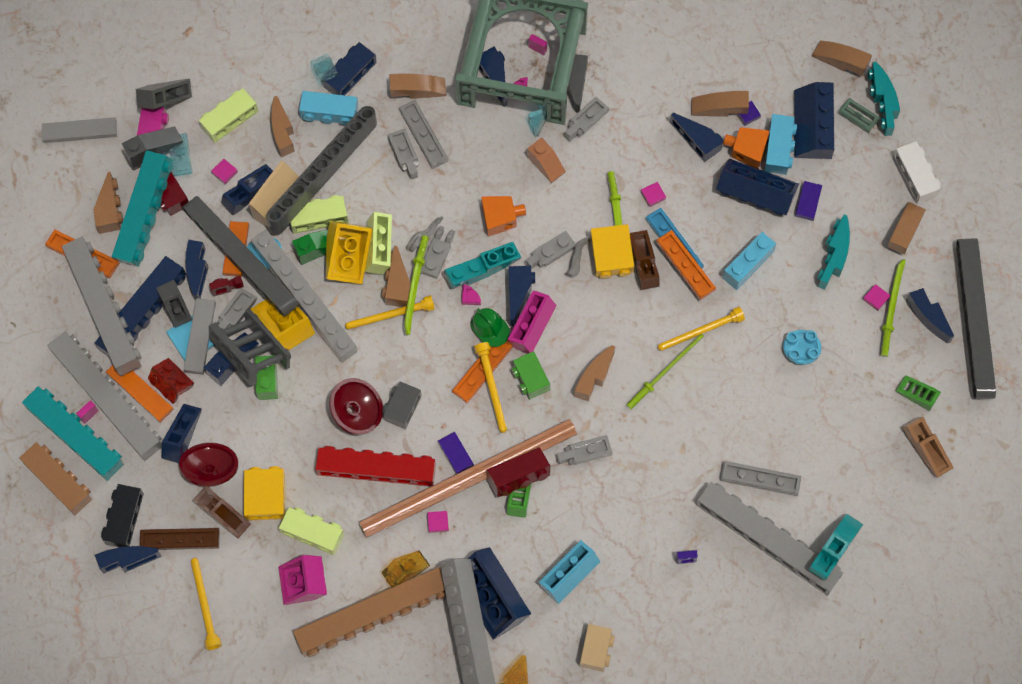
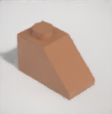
[527,137,566,183]

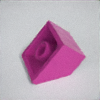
[278,555,327,605]

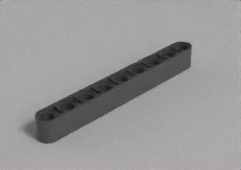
[267,106,377,232]
[182,196,299,317]
[956,238,996,399]

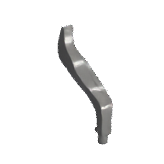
[406,216,444,252]
[567,238,591,277]

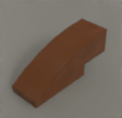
[630,230,660,290]
[192,487,251,539]

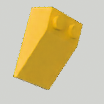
[326,220,373,284]
[251,299,315,350]

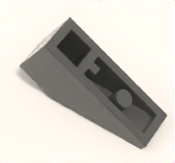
[567,54,588,113]
[136,79,192,109]
[121,126,184,168]

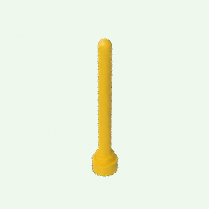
[345,295,435,330]
[658,306,745,351]
[474,342,507,433]
[191,558,222,650]

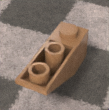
[93,172,123,234]
[382,245,411,307]

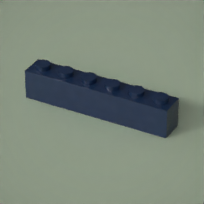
[94,256,186,358]

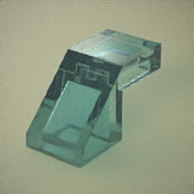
[311,54,338,82]
[528,104,547,137]
[170,133,193,176]

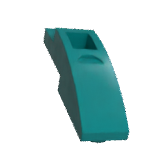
[868,62,900,136]
[817,214,850,290]
[444,242,521,288]
[808,514,863,581]

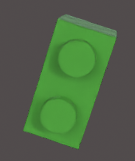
[511,351,550,400]
[255,355,278,400]

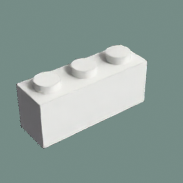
[893,141,941,204]

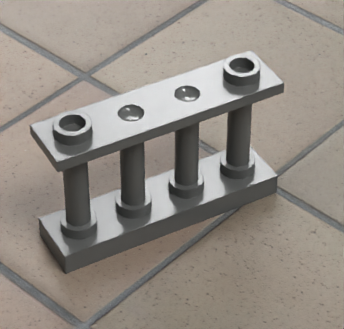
[209,308,291,386]

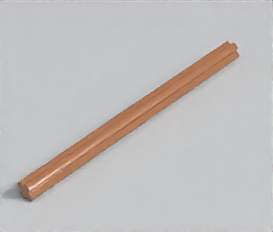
[359,419,577,538]

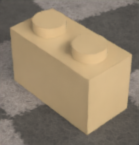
[580,624,615,672]

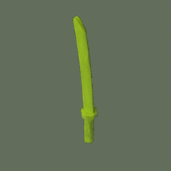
[607,171,622,226]
[404,235,429,335]
[881,259,906,357]
[626,334,704,410]

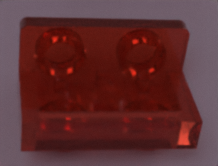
[148,358,194,404]

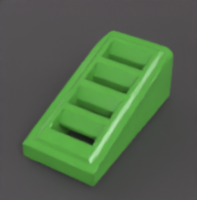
[896,375,941,411]
[507,484,531,518]

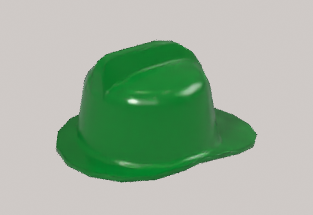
[471,308,510,347]

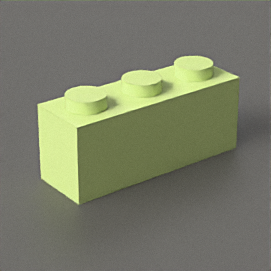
[199,88,259,143]
[291,195,349,234]
[365,212,392,275]
[279,507,344,556]

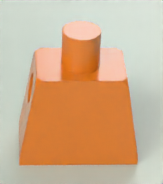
[723,127,769,169]
[481,196,526,236]

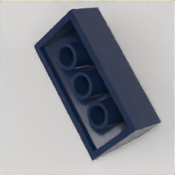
[794,82,835,159]
[716,158,799,215]
[468,547,531,640]

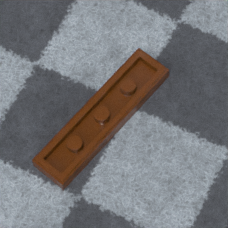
[139,528,220,550]

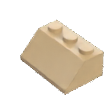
[249,160,299,229]

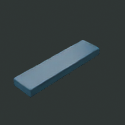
[645,208,704,269]

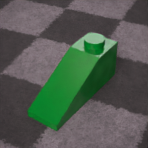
[292,230,328,265]

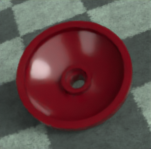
[329,378,383,435]
[179,443,239,487]

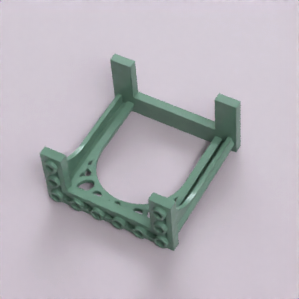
[455,0,588,125]

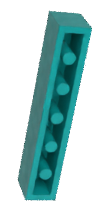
[111,150,173,267]
[22,386,124,481]

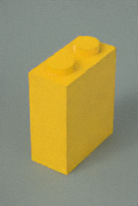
[590,224,634,279]
[244,466,286,521]

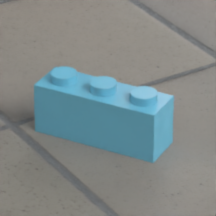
[299,91,359,125]
[764,114,797,175]
[723,232,776,290]
[539,540,600,604]

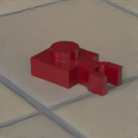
[209,276,244,297]

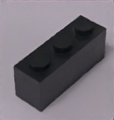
[101,484,144,547]

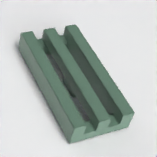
[838,98,880,134]

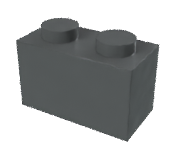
[157,280,193,328]
[382,381,422,430]

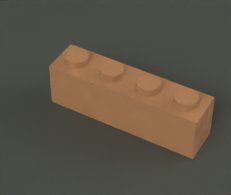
[19,442,92,516]

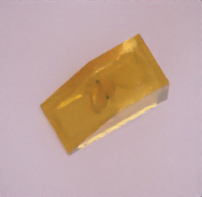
[381,550,430,588]
[500,655,528,684]

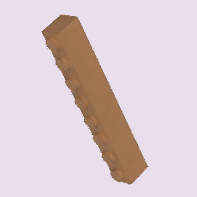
[293,567,446,657]

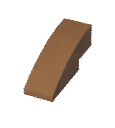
[812,40,872,76]
[389,73,446,99]
[692,91,749,117]
[271,96,295,158]
[887,202,926,255]
[574,345,615,402]
[902,417,954,478]

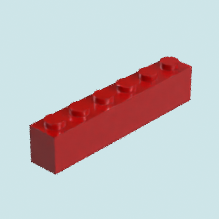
[315,446,436,487]

